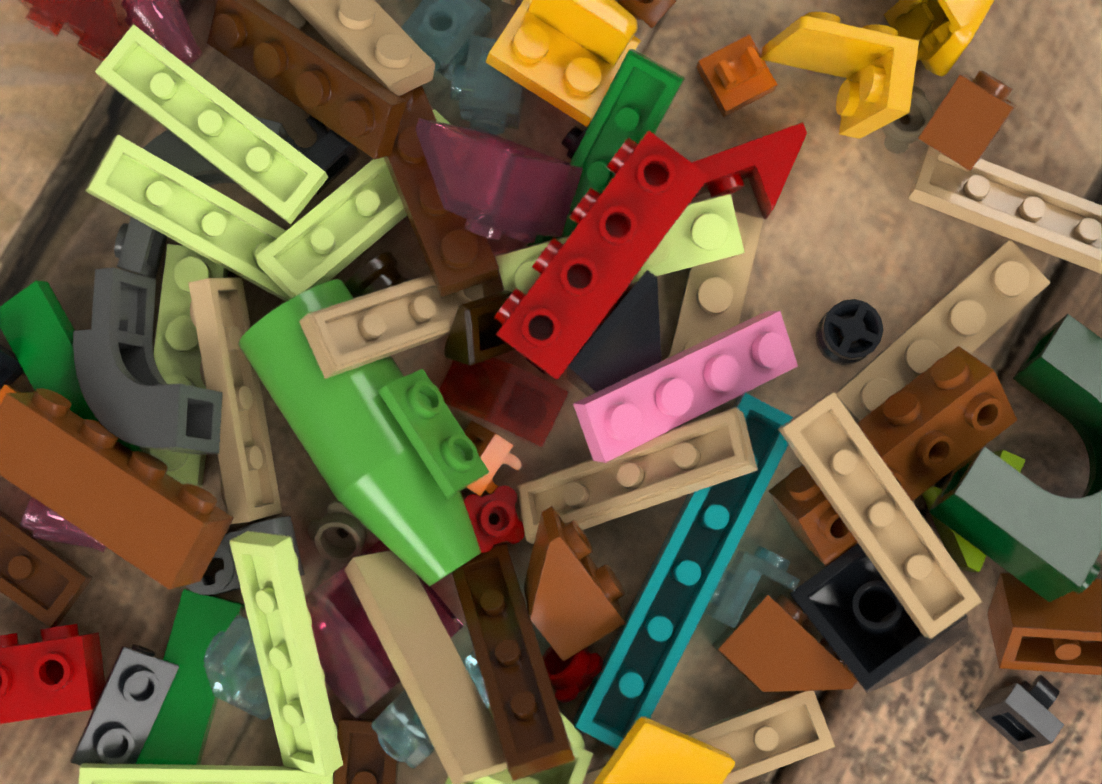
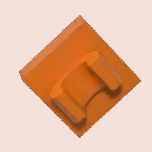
[696,34,778,117]
[464,420,522,497]

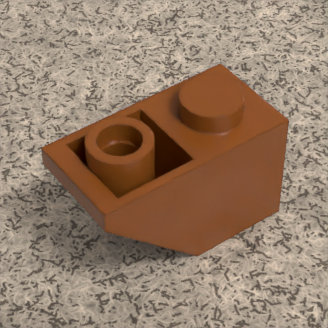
[918,70,1017,171]
[523,506,625,661]
[712,593,858,692]

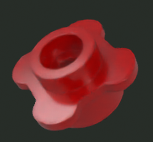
[463,485,525,553]
[543,646,603,703]

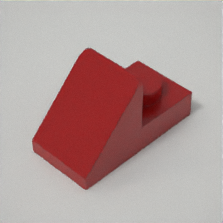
[692,122,807,220]

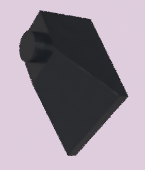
[566,269,662,396]
[790,543,968,694]

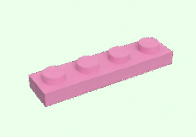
[573,311,798,463]

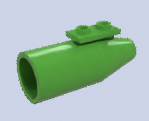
[238,279,490,587]

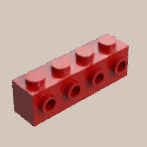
[494,131,710,380]
[0,623,105,724]

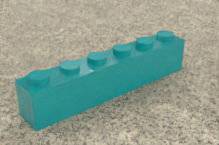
[573,393,794,749]

